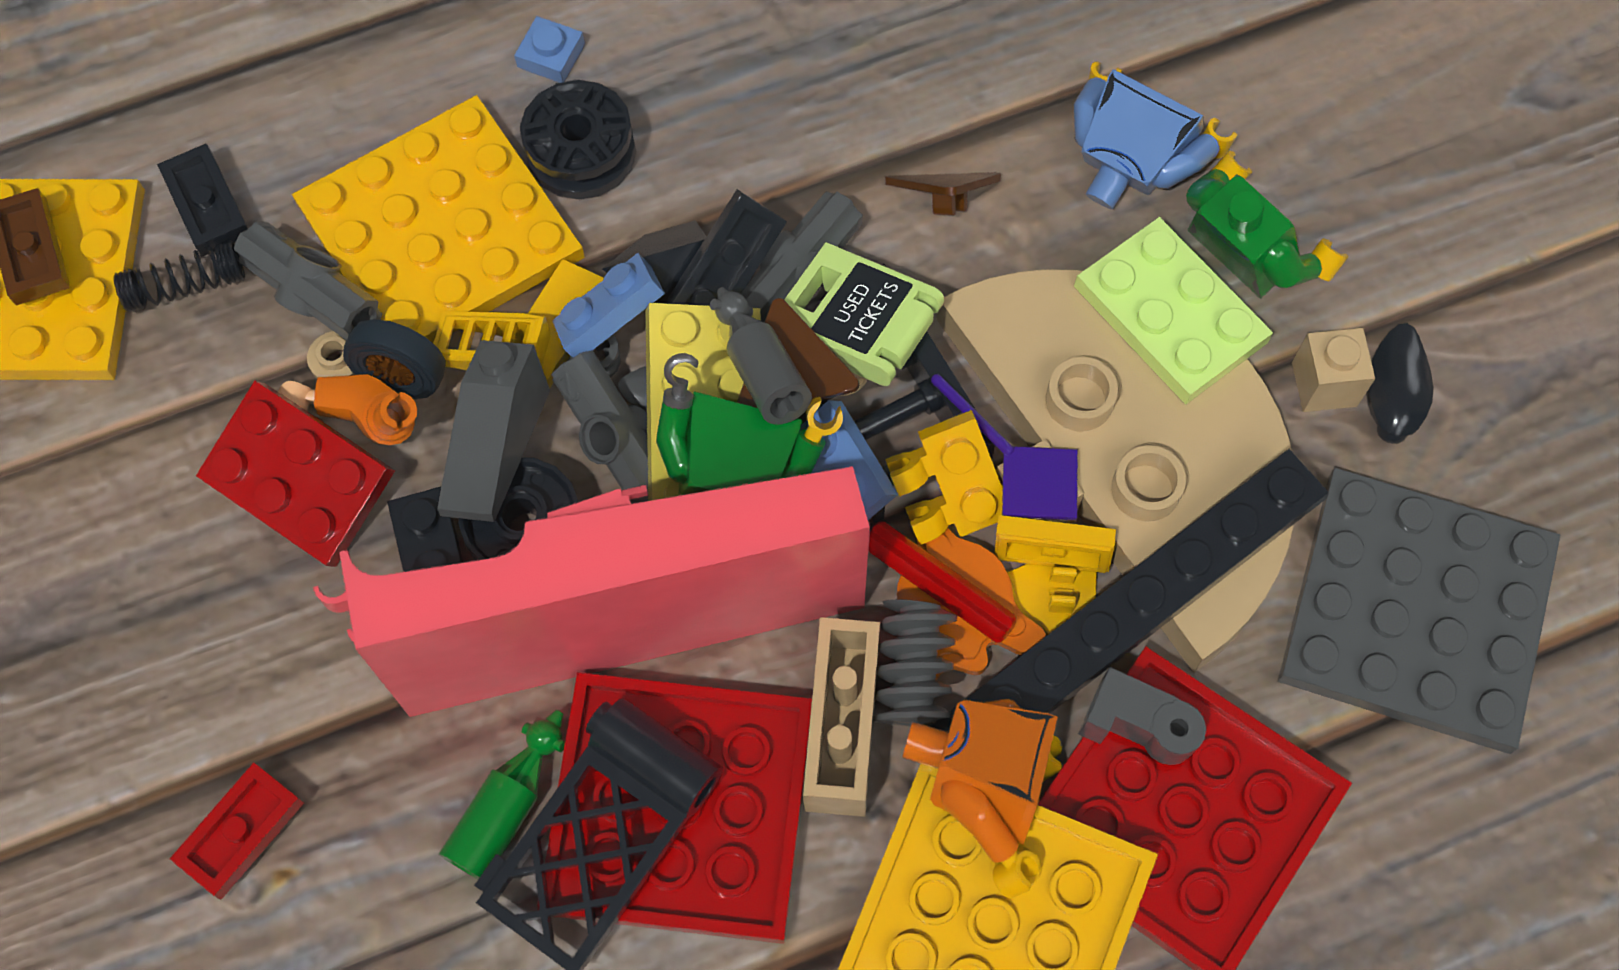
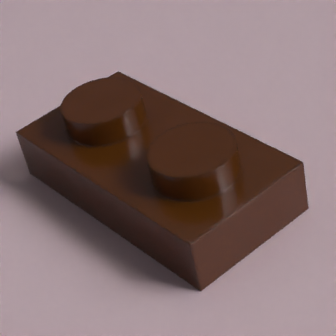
[0,188,70,306]

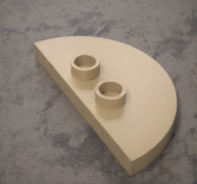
[937,269,1293,673]

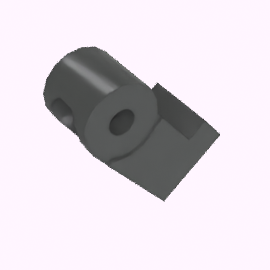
[1078,667,1206,765]

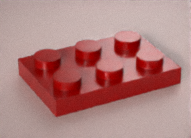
[196,380,396,567]

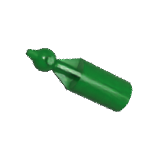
[438,710,565,879]

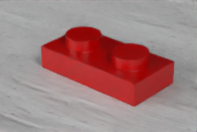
[169,762,304,900]

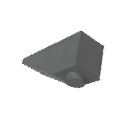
[437,340,550,522]

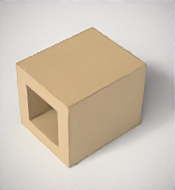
[1292,328,1375,412]

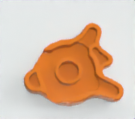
[897,528,1046,680]

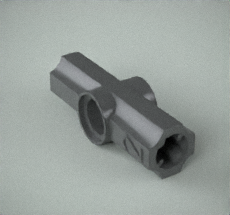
[741,191,863,323]
[234,222,383,340]
[552,350,648,504]

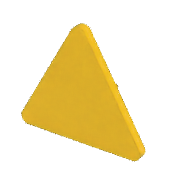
[1007,564,1097,636]

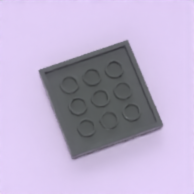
[1277,468,1561,754]

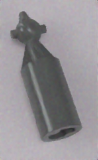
[710,287,812,424]

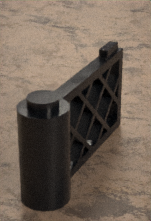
[474,698,723,970]

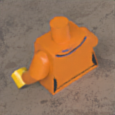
[902,699,1062,898]

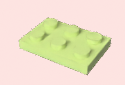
[1074,217,1273,405]

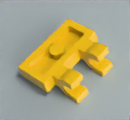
[885,410,1003,545]

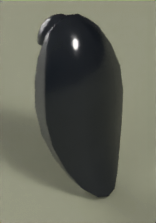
[1366,323,1434,444]

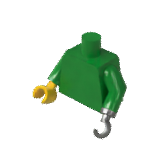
[656,353,843,496]

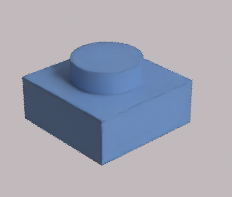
[514,16,585,83]

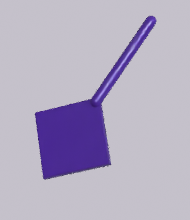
[931,374,1077,520]

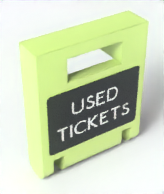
[784,242,944,386]

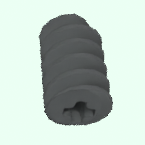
[873,600,957,727]

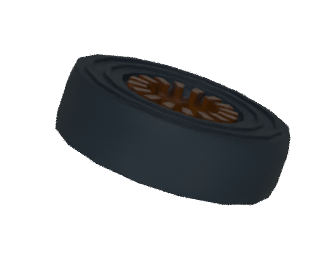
[343,319,446,400]

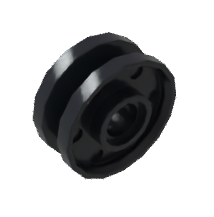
[520,80,636,200]
[458,458,579,561]

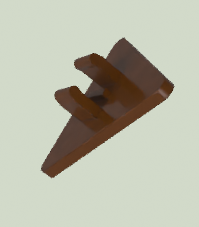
[885,172,1001,216]
[737,298,860,408]

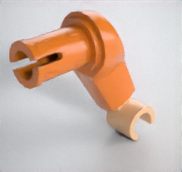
[278,374,417,445]

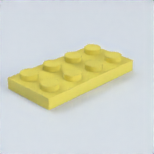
[645,303,761,501]

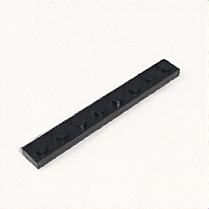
[931,449,1329,732]

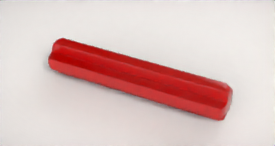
[868,521,1016,643]

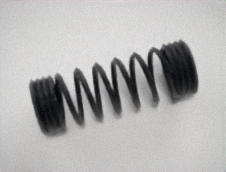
[113,240,245,314]

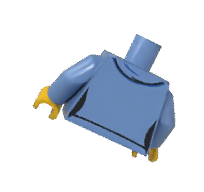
[1074,61,1237,209]

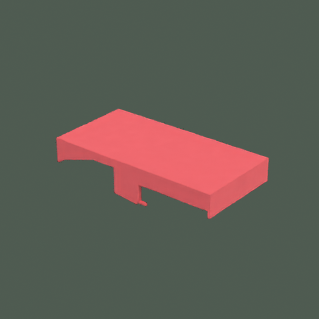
[313,466,870,717]

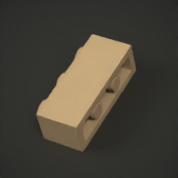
[803,617,880,817]

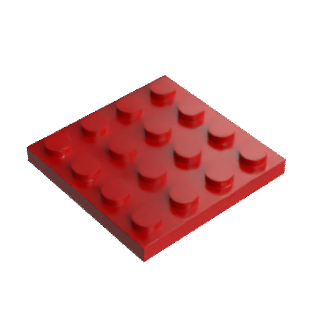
[1037,646,1352,970]
[537,672,812,944]

